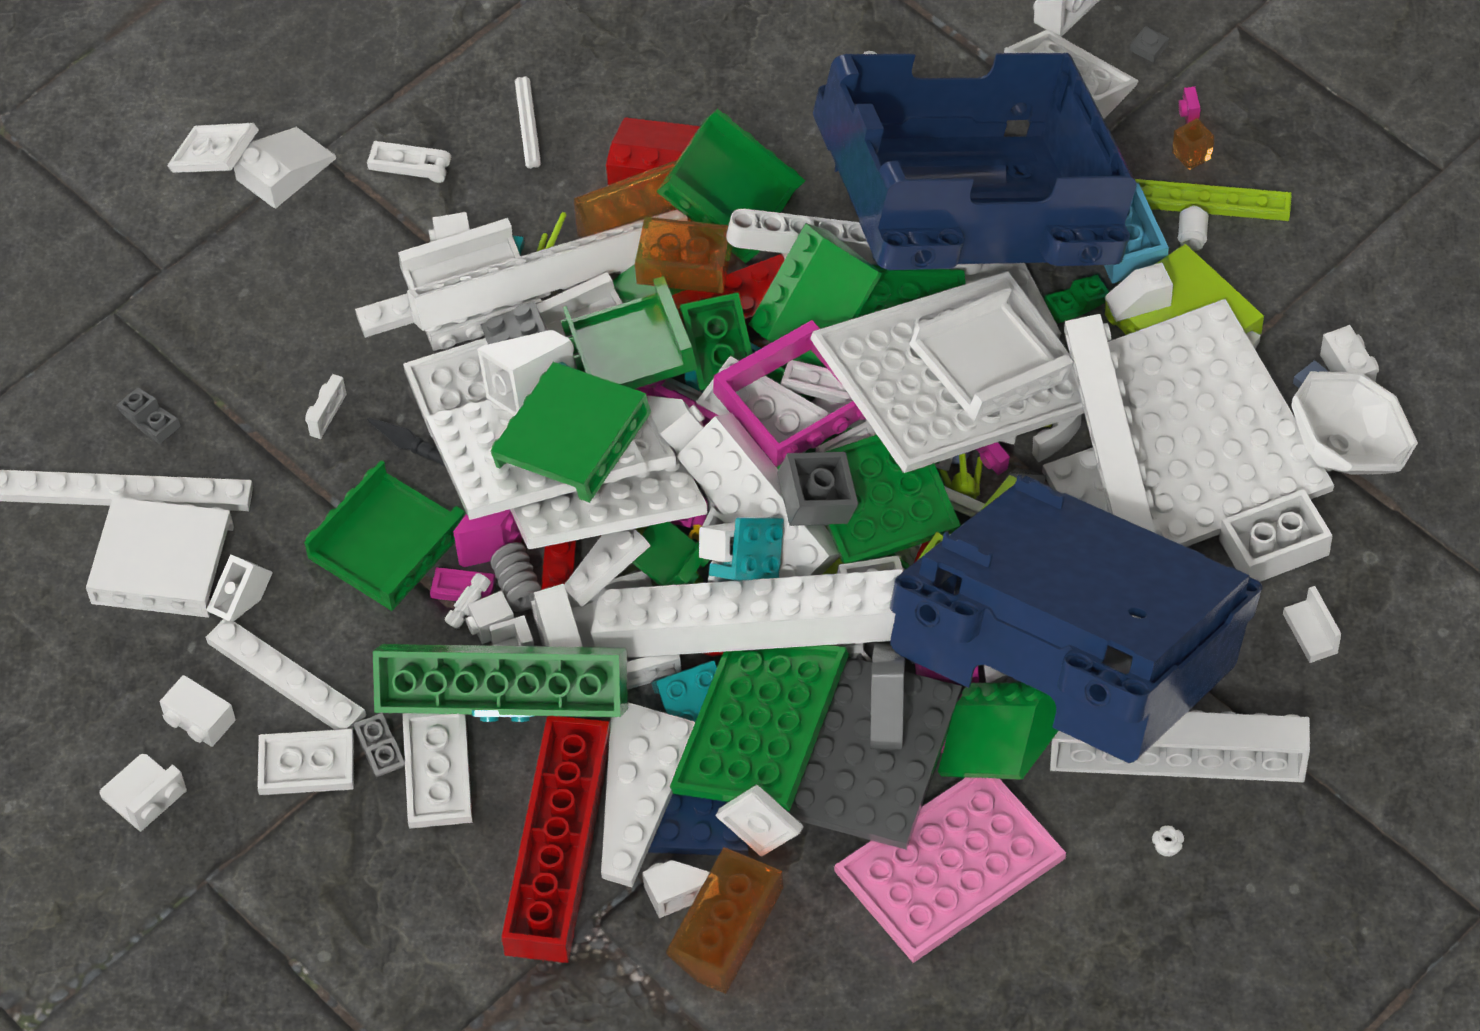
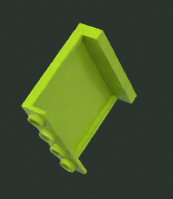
[1105,244,1264,335]

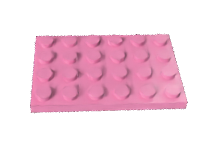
[835,777,1066,963]

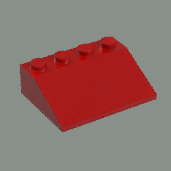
[606,117,700,192]

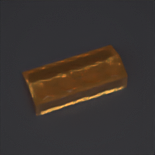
[573,160,692,238]
[666,847,783,994]

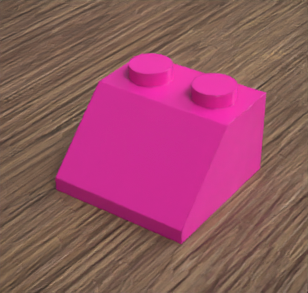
[453,509,523,567]

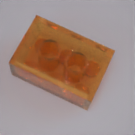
[635,217,732,293]

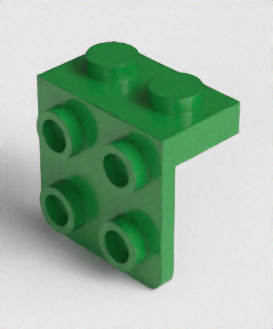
[632,522,710,586]

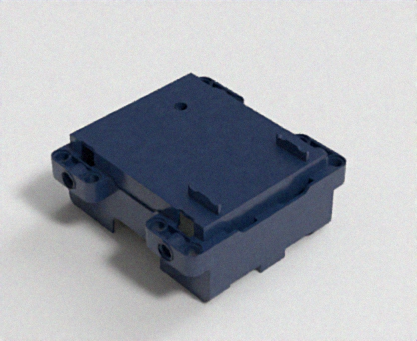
[813,53,1136,270]
[890,474,1263,763]

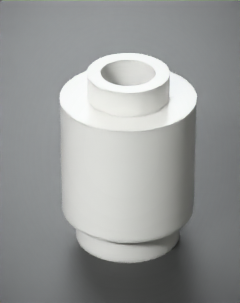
[1178,206,1209,251]

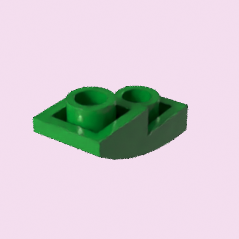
[1044,275,1109,324]

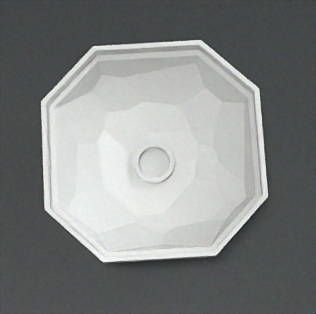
[1291,371,1418,475]

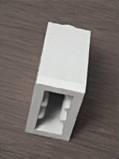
[534,584,583,647]

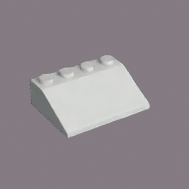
[1004,29,1138,119]

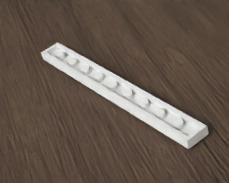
[0,470,253,511]

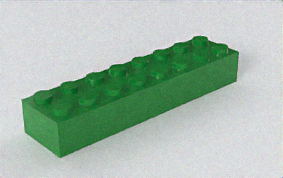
[373,644,628,717]

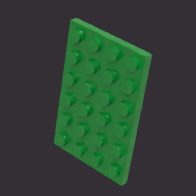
[670,645,849,811]

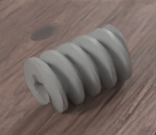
[490,542,541,612]

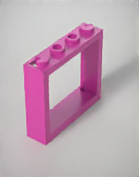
[713,320,866,467]

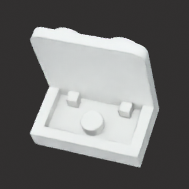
[100,754,187,832]

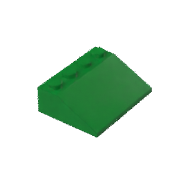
[748,223,882,368]
[938,683,1059,780]

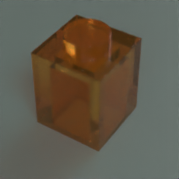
[1172,118,1214,170]

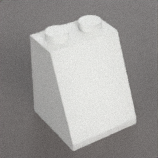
[478,330,577,416]

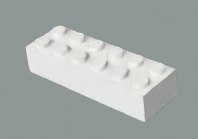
[676,413,840,578]

